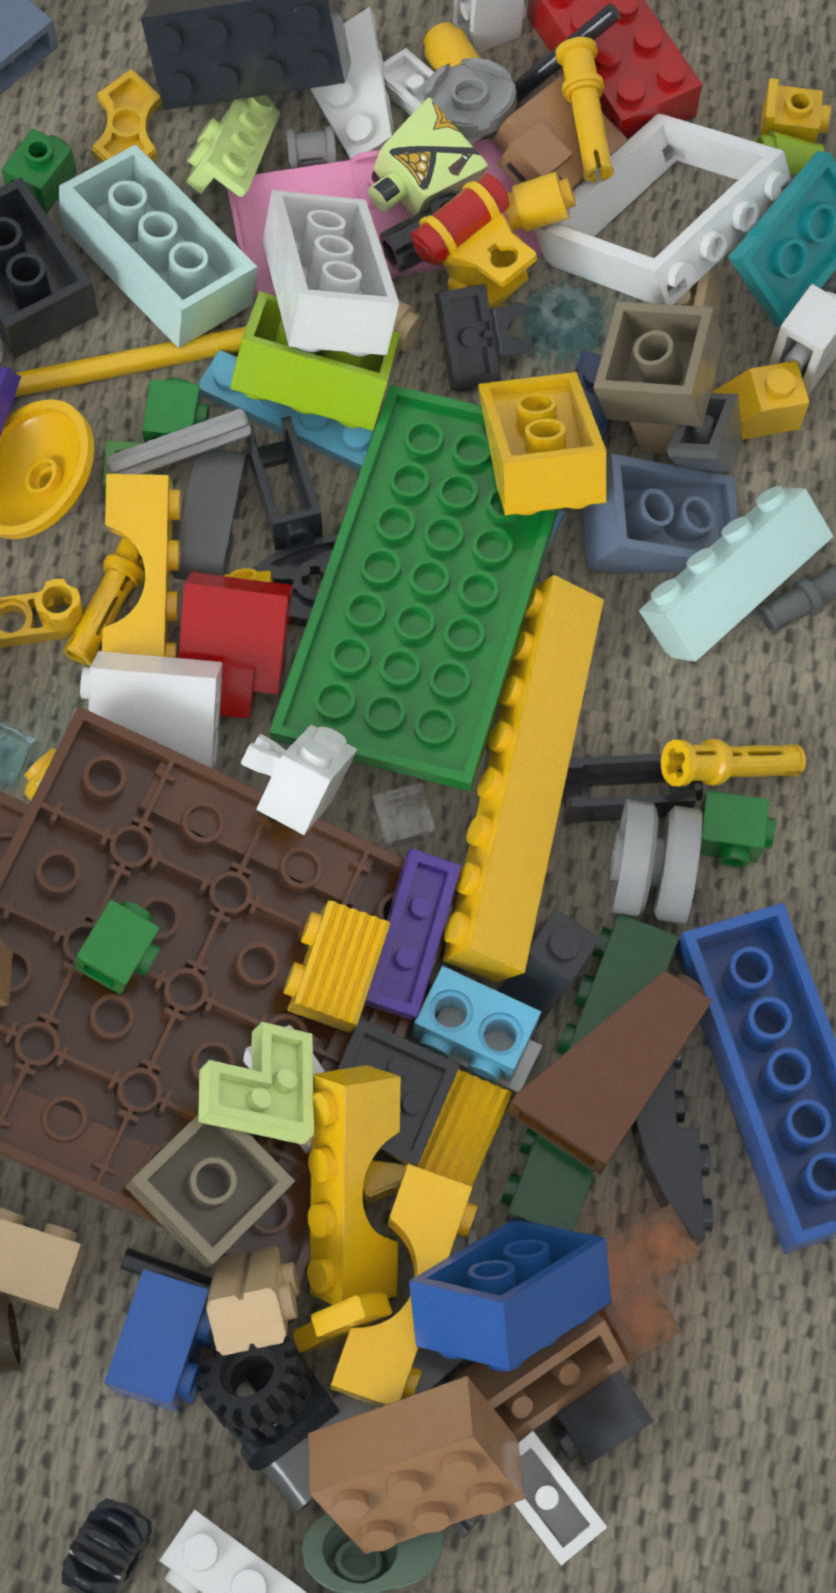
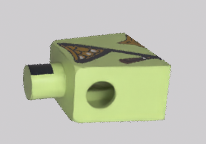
[368,97,488,216]

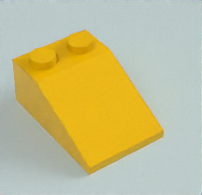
[479,372,606,515]

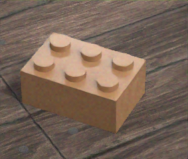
[308,1376,525,1554]

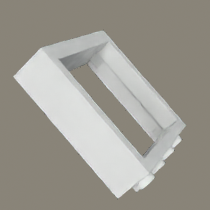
[534,113,792,305]

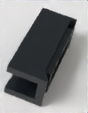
[244,416,323,551]
[564,754,703,824]

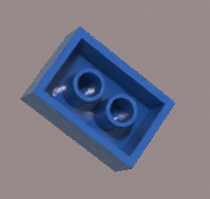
[409,1219,611,1372]

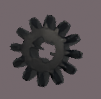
[61,1498,152,1593]

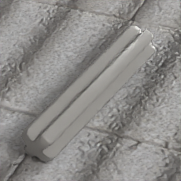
[106,409,251,474]

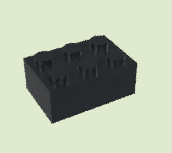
[0,177,99,358]

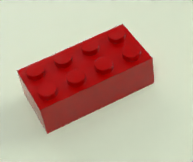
[527,0,703,140]

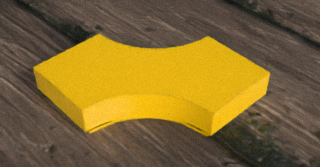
[91,68,162,163]
[292,1292,393,1353]

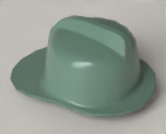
[301,1513,443,1593]

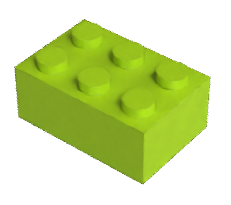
[230,291,400,431]

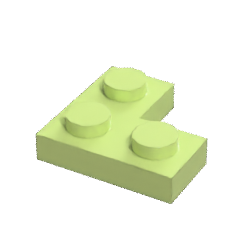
[199,1022,314,1145]

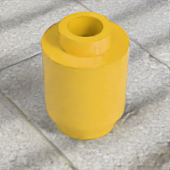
[423,22,481,72]
[506,171,576,233]

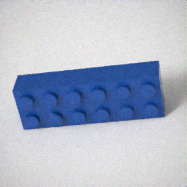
[674,903,836,1255]

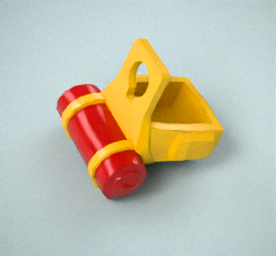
[409,173,537,307]

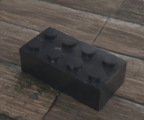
[140,0,351,110]

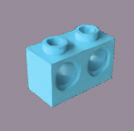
[413,966,541,1083]

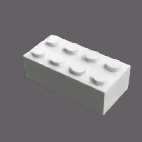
[262,190,399,356]

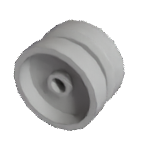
[610,799,702,924]

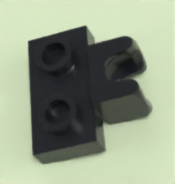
[434,284,533,390]

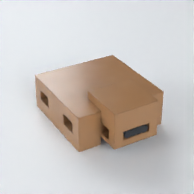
[492,73,628,190]

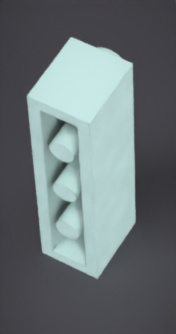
[638,486,834,662]

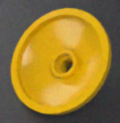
[0,399,94,539]

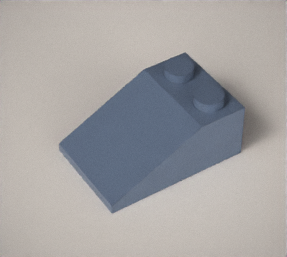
[582,453,738,574]

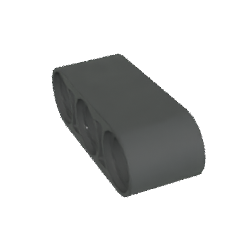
[173,449,249,580]

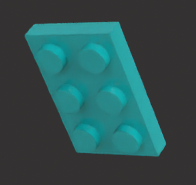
[728,151,836,327]

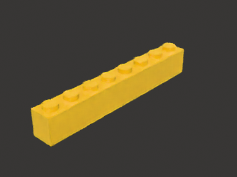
[443,575,604,983]

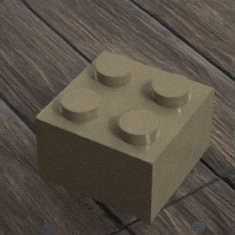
[593,301,724,427]
[125,1114,295,1269]

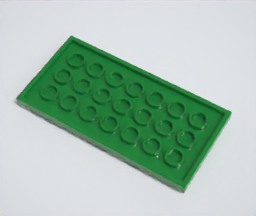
[269,385,559,792]

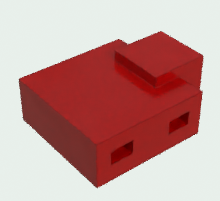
[179,572,293,719]

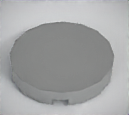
[423,58,517,139]

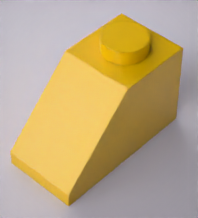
[711,360,810,440]

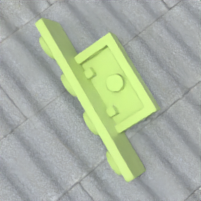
[186,95,280,197]

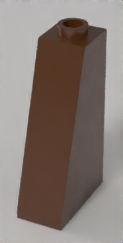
[508,971,712,1175]

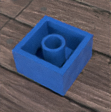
[104,1269,215,1414]

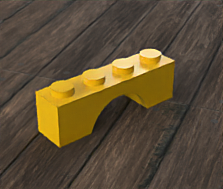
[102,474,182,658]
[307,1065,401,1305]
[330,1164,478,1408]

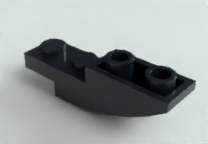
[631,1050,713,1246]

